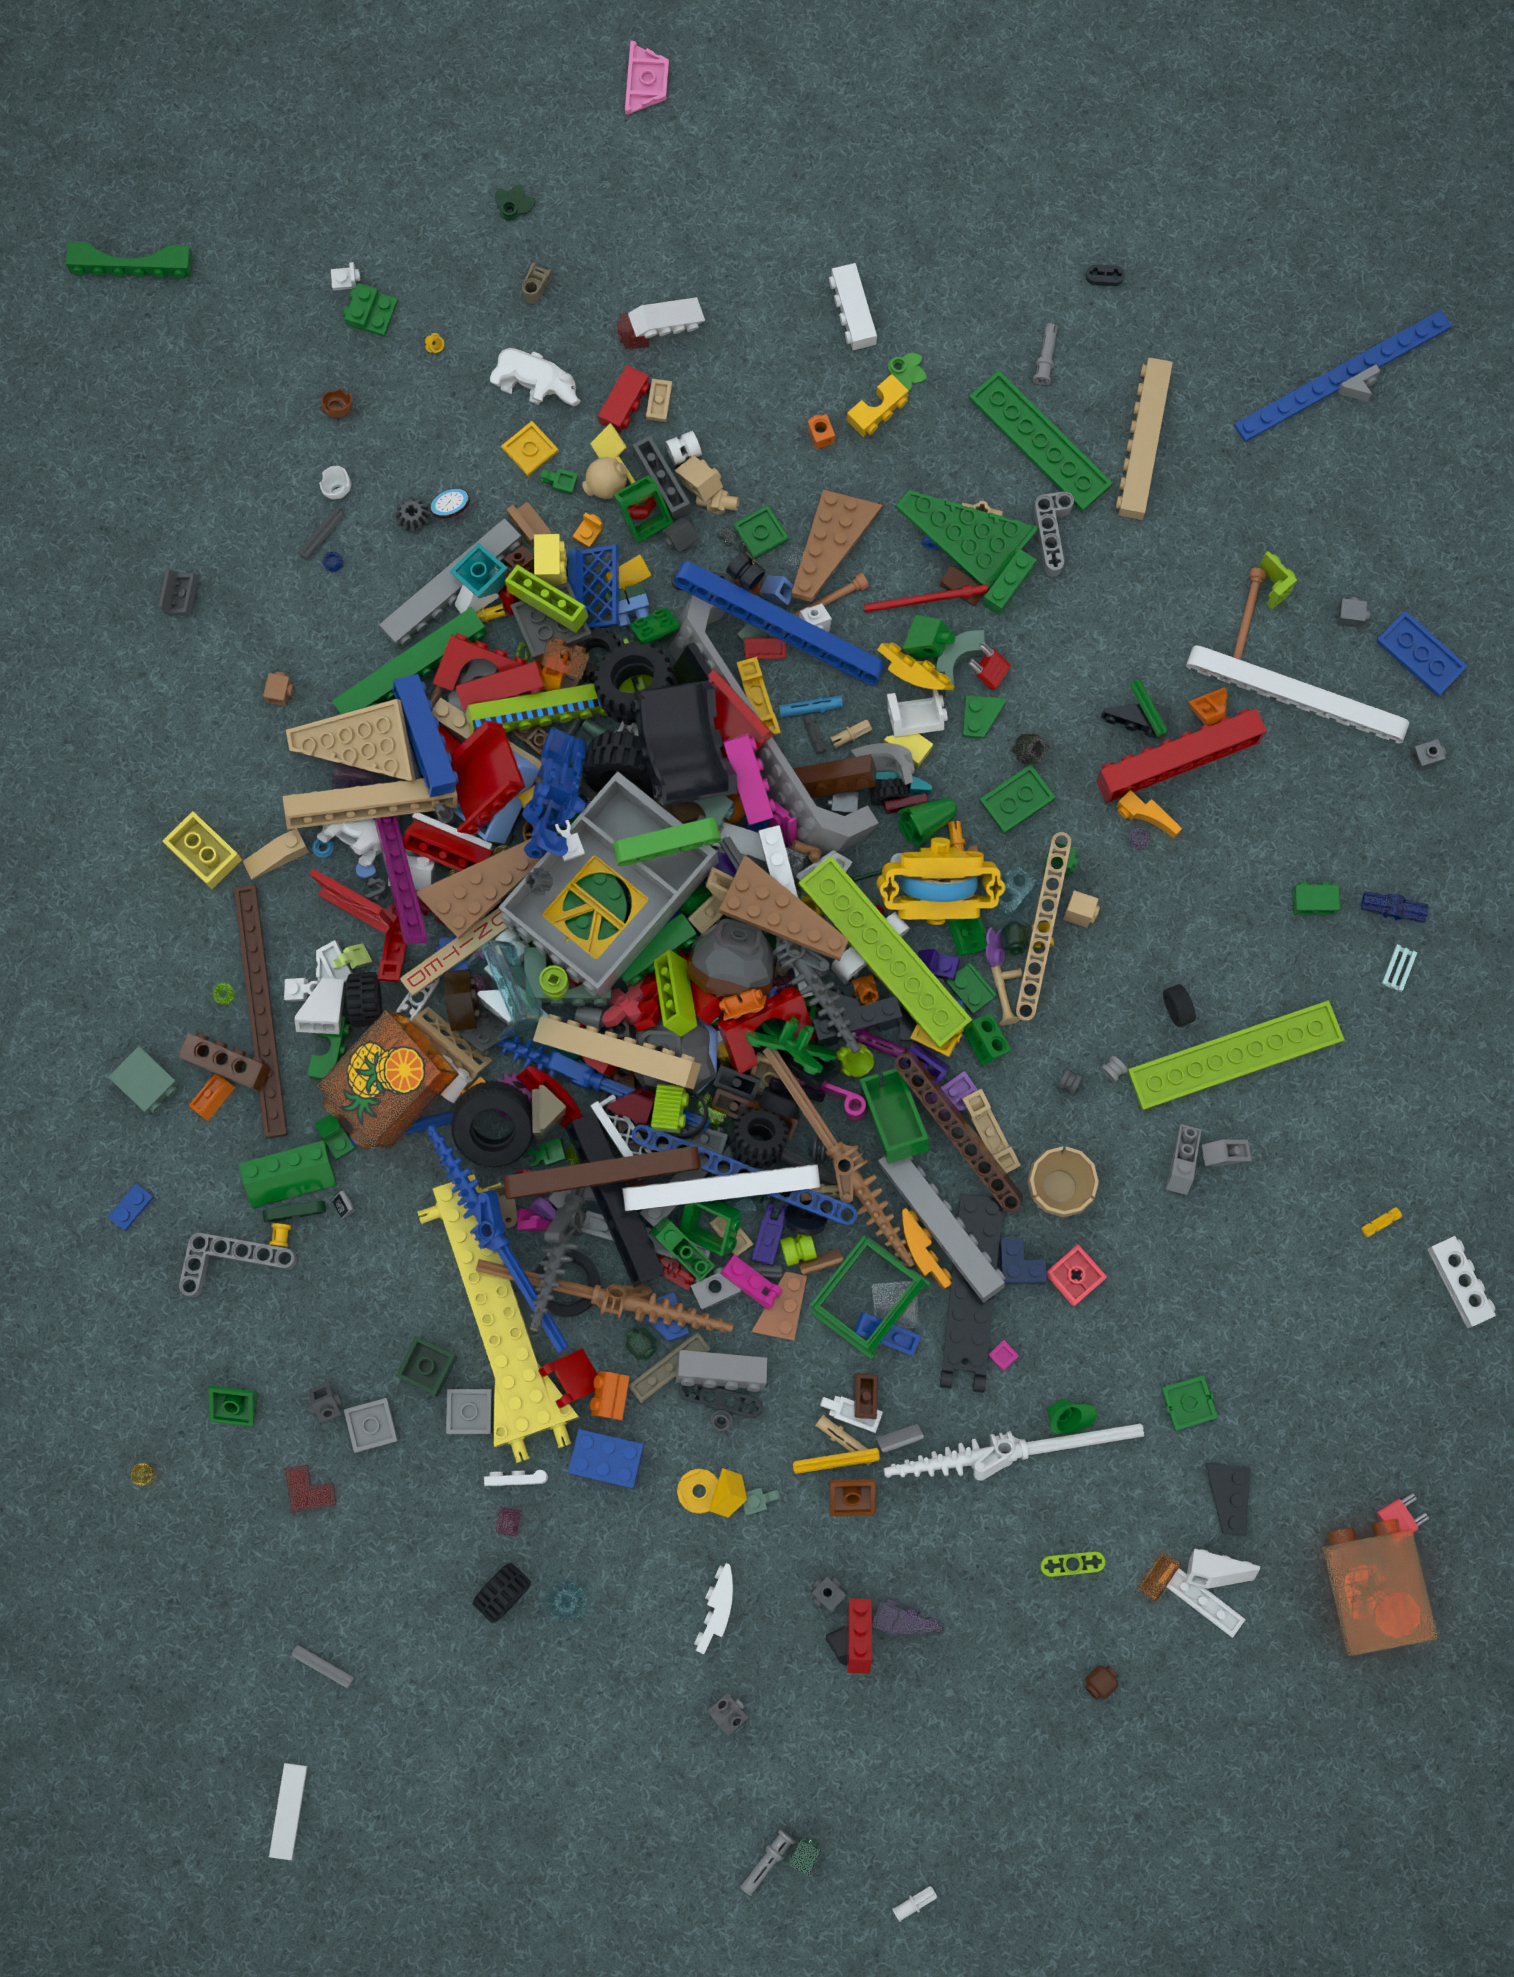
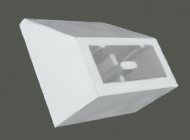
[388,849,438,890]

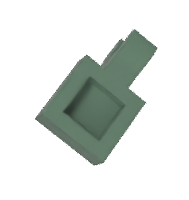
[743,1488,781,1516]

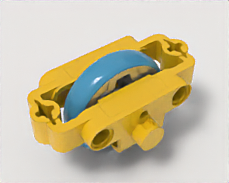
[876,837,1005,925]

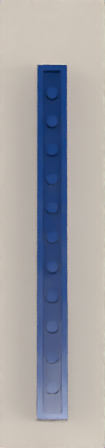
[1234,310,1452,442]

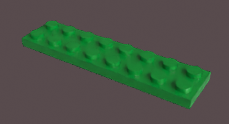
[969,370,1113,512]

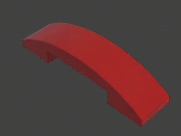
[378,904,407,982]
[516,1066,583,1130]

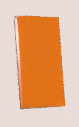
[188,1073,235,1121]

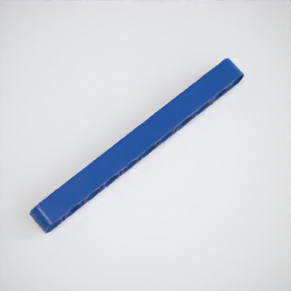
[674,561,885,685]
[632,1125,857,1226]

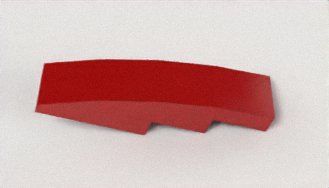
[634,972,662,1032]

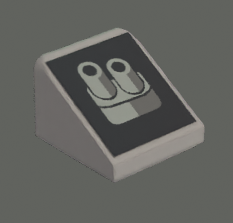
[332,1191,355,1219]

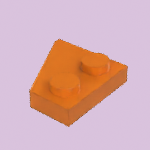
[1188,687,1227,725]

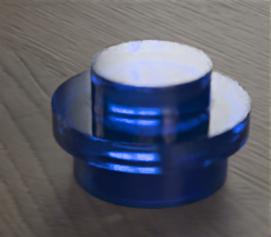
[322,552,343,572]

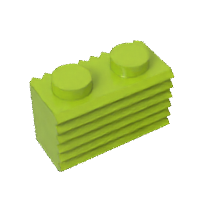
[651,1084,689,1134]

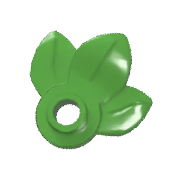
[888,353,927,391]

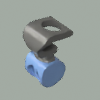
[356,863,388,902]

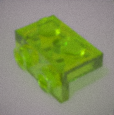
[697,1093,728,1126]

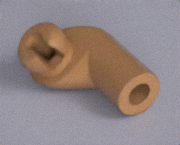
[791,840,822,862]

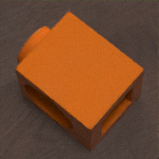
[807,414,835,449]

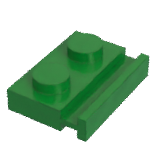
[946,963,997,1015]

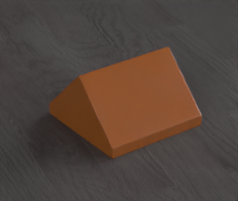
[829,1479,875,1516]

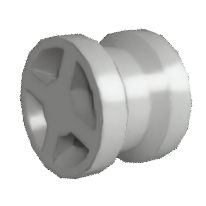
[1100,1056,1128,1083]

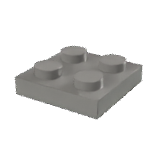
[446,1389,492,1434]
[344,1398,398,1453]

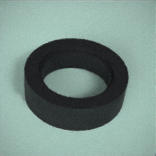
[533,1250,600,1317]

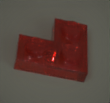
[285,1465,336,1513]

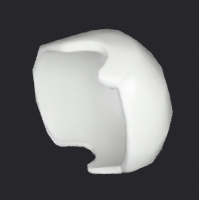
[319,466,351,500]

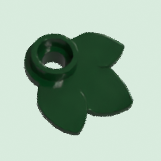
[495,184,535,221]

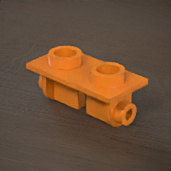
[719,989,766,1020]

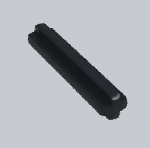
[768,1077,826,1102]

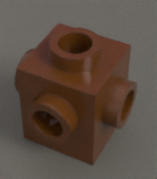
[504,545,534,574]

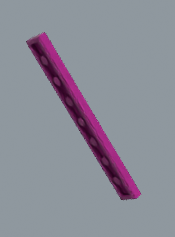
[374,816,428,944]

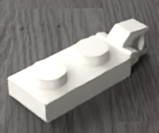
[820,1396,883,1433]

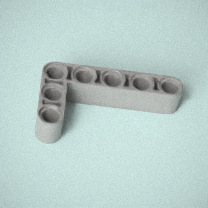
[179,1233,297,1298]

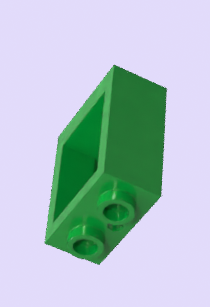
[613,475,673,542]
[680,1200,742,1256]

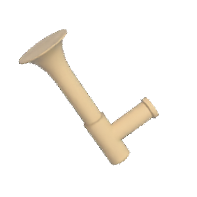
[991,965,1022,1026]

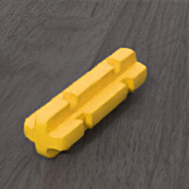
[1361,1207,1402,1237]

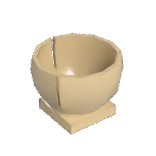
[1027,1146,1099,1217]

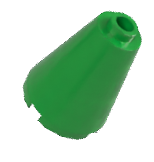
[897,798,957,848]

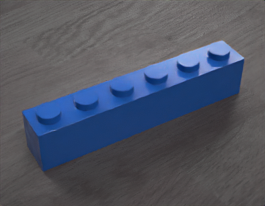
[392,674,458,798]

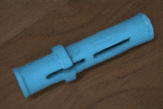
[779,695,843,718]

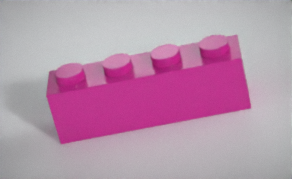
[724,733,777,825]

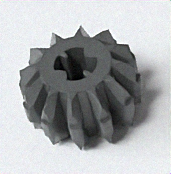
[395,496,431,533]

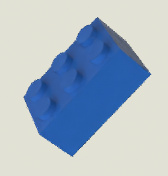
[568,1429,644,1489]

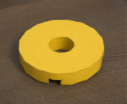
[677,1469,718,1514]

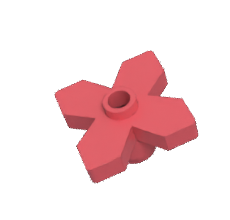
[602,982,644,1028]

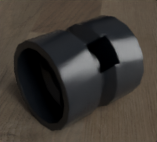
[726,551,766,591]

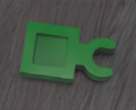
[527,1138,568,1167]

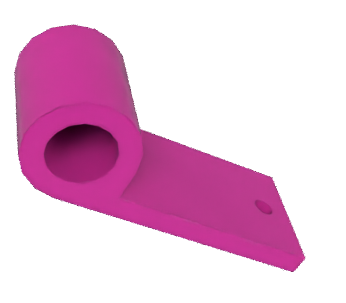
[808,1083,867,1121]

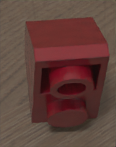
[607,1087,656,1125]

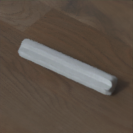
[292,1646,354,1688]

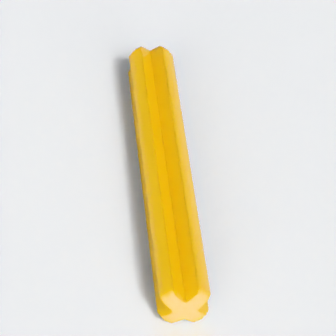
[793,1448,880,1474]

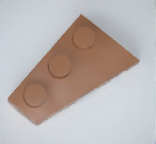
[751,1272,807,1341]

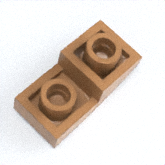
[510,725,548,755]

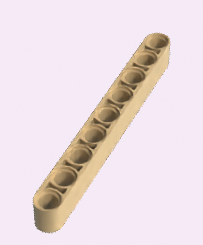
[1016,832,1071,1020]

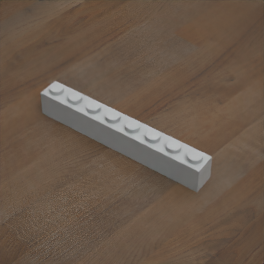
[379,518,523,648]
[878,1156,1005,1303]

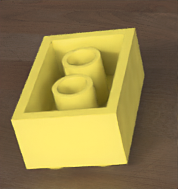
[534,534,568,587]
[163,811,242,890]

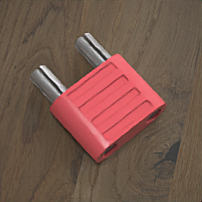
[1376,1493,1429,1543]

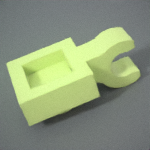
[332,943,373,969]

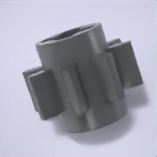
[526,868,553,895]

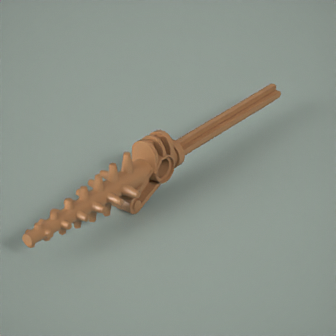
[762,1048,915,1268]
[476,1259,734,1333]

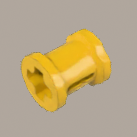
[269,1223,291,1248]

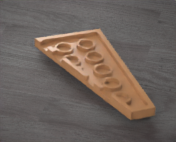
[791,490,883,602]
[416,839,540,939]
[719,855,849,961]

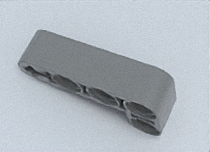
[1033,492,1074,577]

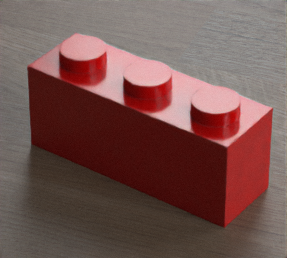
[598,365,650,434]
[847,1598,872,1674]

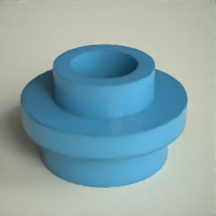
[312,839,334,858]

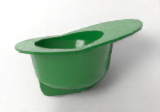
[1046,1399,1097,1434]

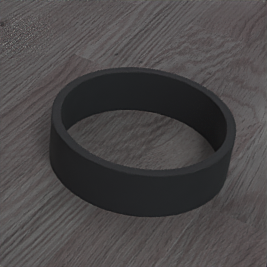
[667,1089,708,1139]

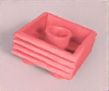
[1047,1245,1107,1306]

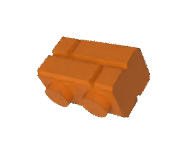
[590,1371,630,1420]

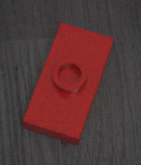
[744,637,786,660]

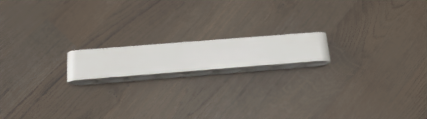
[622,1165,820,1211]

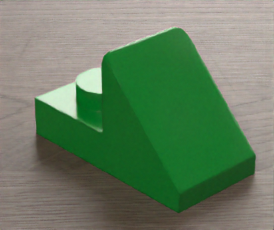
[315,1112,355,1160]

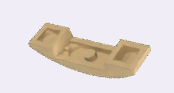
[962,1089,1021,1173]

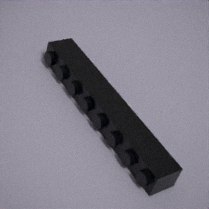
[565,1113,664,1288]

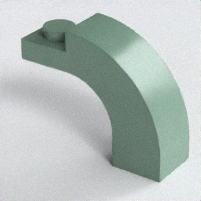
[936,630,985,698]

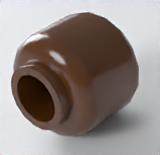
[1085,1665,1119,1700]

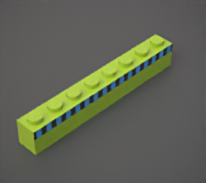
[466,677,635,735]

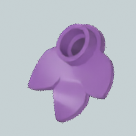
[986,927,1005,967]

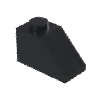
[713,1060,761,1100]

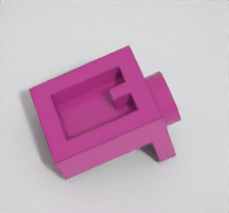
[517,1208,551,1232]

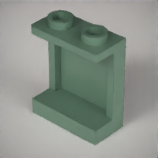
[108,1046,179,1115]

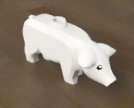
[490,348,581,406]
[317,819,382,867]

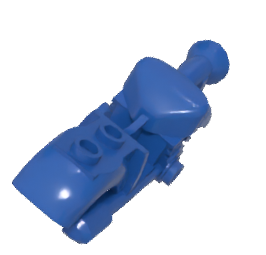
[522,727,587,859]

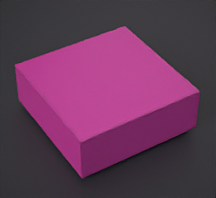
[988,1340,1019,1371]

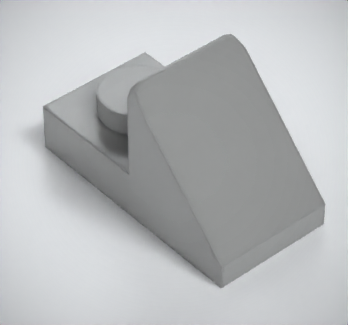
[1338,365,1380,402]

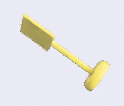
[590,423,652,506]

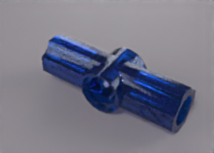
[1361,891,1429,923]

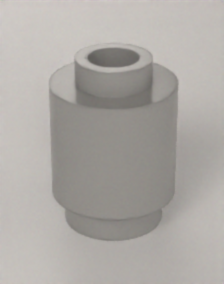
[575,1005,605,1031]

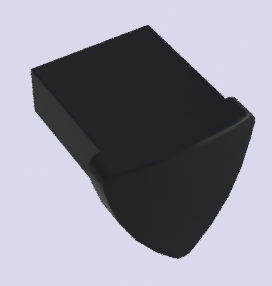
[826,1626,847,1666]

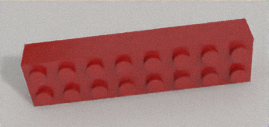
[1096,708,1267,803]

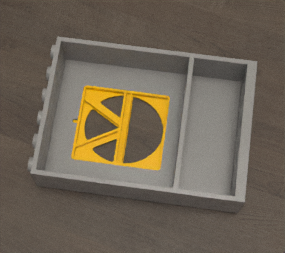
[498,772,719,999]

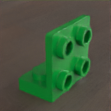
[629,607,680,645]

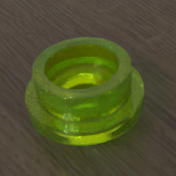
[212,983,234,1004]

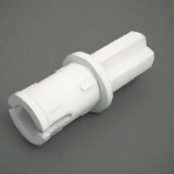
[892,1886,937,1922]

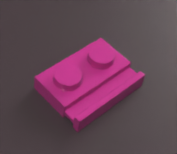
[770,802,797,851]

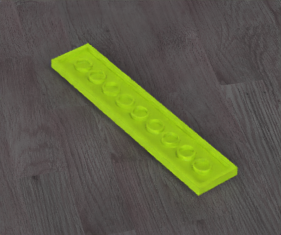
[798,856,972,1048]
[1127,1000,1344,1111]

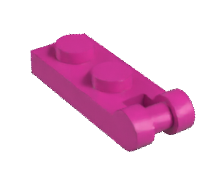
[720,1255,782,1309]

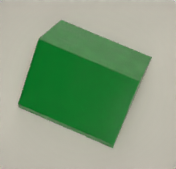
[208,1386,258,1427]

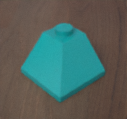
[449,543,510,598]

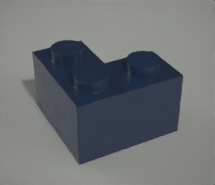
[999,1238,1047,1285]

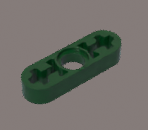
[262,1201,326,1222]

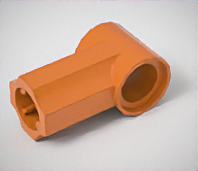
[851,974,879,1004]

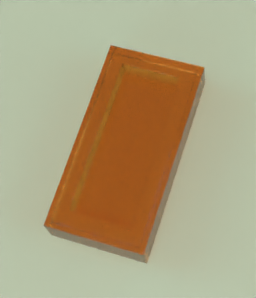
[1137,1552,1181,1602]

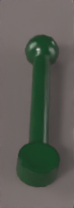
[849,867,883,881]

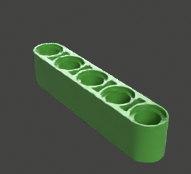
[612,818,721,866]

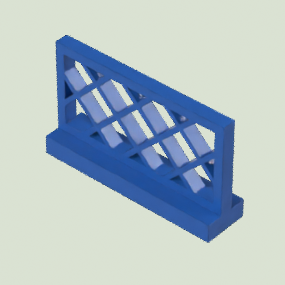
[568,544,619,630]

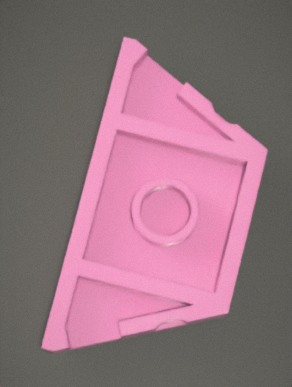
[625,41,669,115]

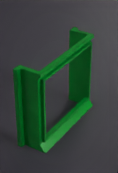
[810,1236,931,1360]

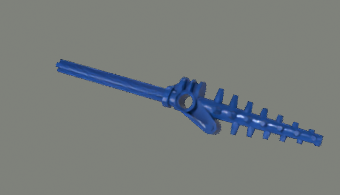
[492,1036,711,1132]
[427,1125,569,1353]

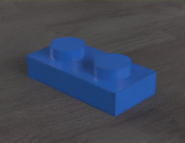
[108,1183,154,1231]

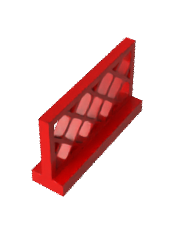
[309,869,399,936]

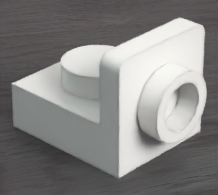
[331,262,360,291]

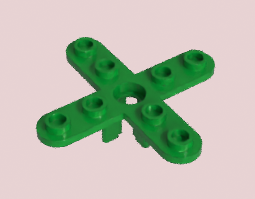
[745,1017,837,1075]

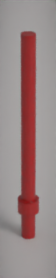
[864,584,988,613]

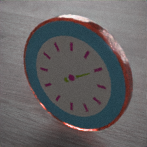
[430,488,470,519]

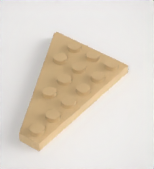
[286,699,416,781]

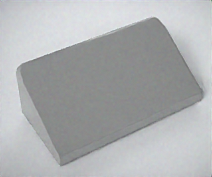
[877,1424,924,1453]

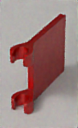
[538,1348,597,1409]

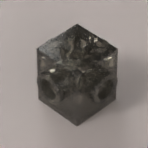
[1011,733,1050,764]

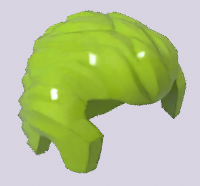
[836,1043,875,1077]

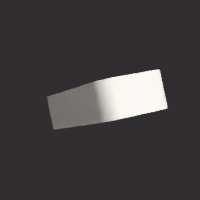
[831,912,910,985]

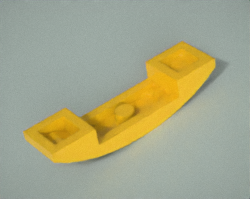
[737,657,781,736]

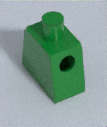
[903,615,955,660]

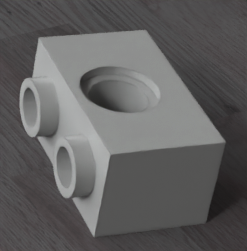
[691,1266,742,1311]

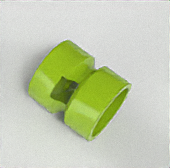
[539,965,569,1000]
[780,1233,817,1267]

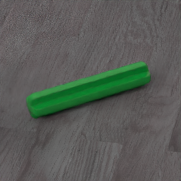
[1130,679,1168,737]

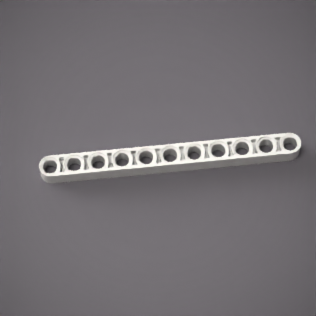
[1186,645,1409,743]

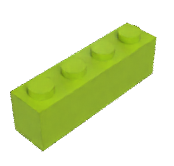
[505,565,588,633]
[653,949,697,1037]

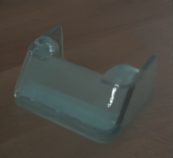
[465,940,543,1040]

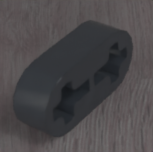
[1086,265,1125,286]

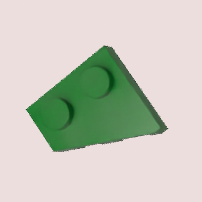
[963,695,1006,739]

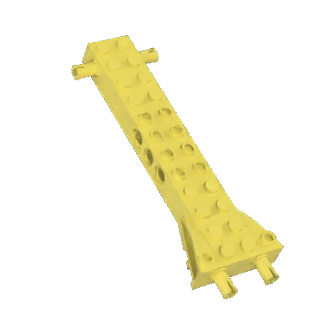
[417,1174,580,1463]

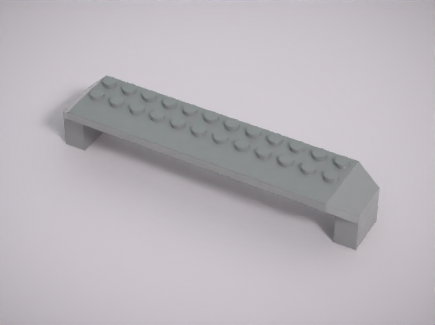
[668,595,879,855]

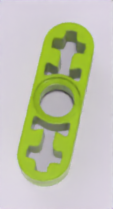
[1040,1552,1105,1577]

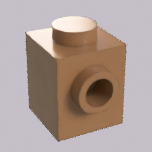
[263,672,294,706]

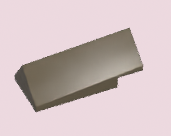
[532,1085,566,1143]

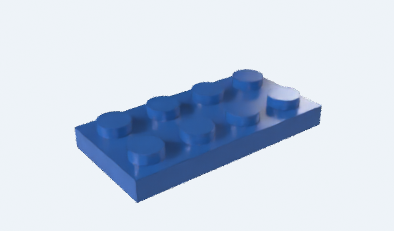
[1376,611,1468,697]

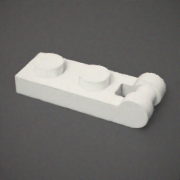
[484,1470,548,1486]

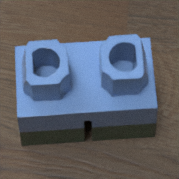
[605,582,650,630]

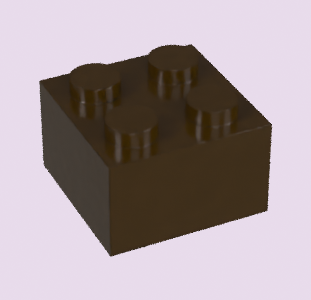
[444,969,480,1032]

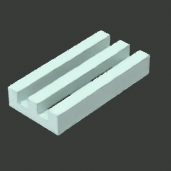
[1381,944,1417,992]

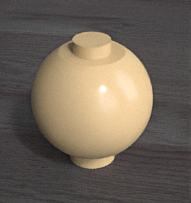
[582,457,627,499]

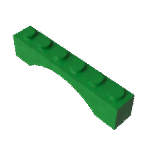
[66,242,193,279]

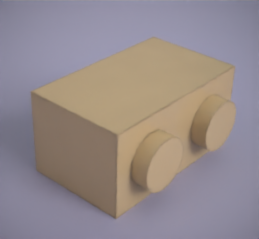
[675,455,723,502]
[1063,891,1100,928]

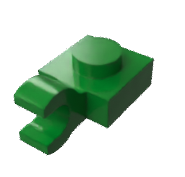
[540,468,578,495]

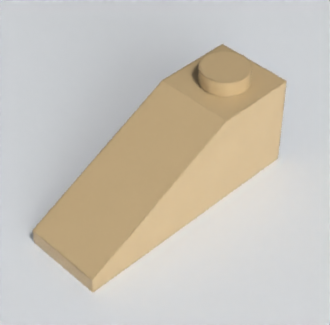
[243,828,309,880]

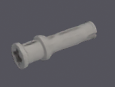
[1033,323,1058,385]
[740,1829,796,1896]

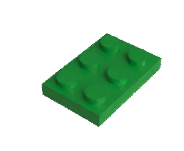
[979,764,1056,834]

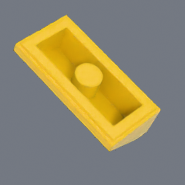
[605,555,652,592]

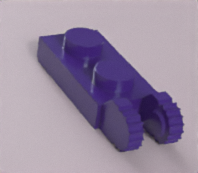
[752,1202,787,1265]

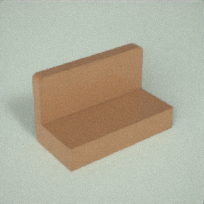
[506,502,551,547]

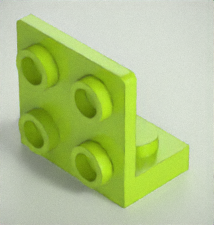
[1258,551,1297,610]

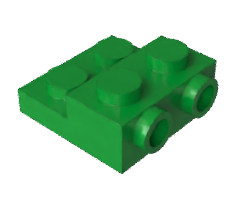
[343,283,398,337]

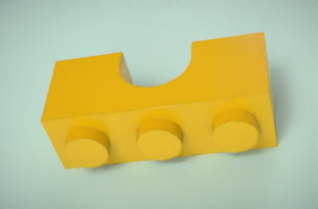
[846,374,909,437]

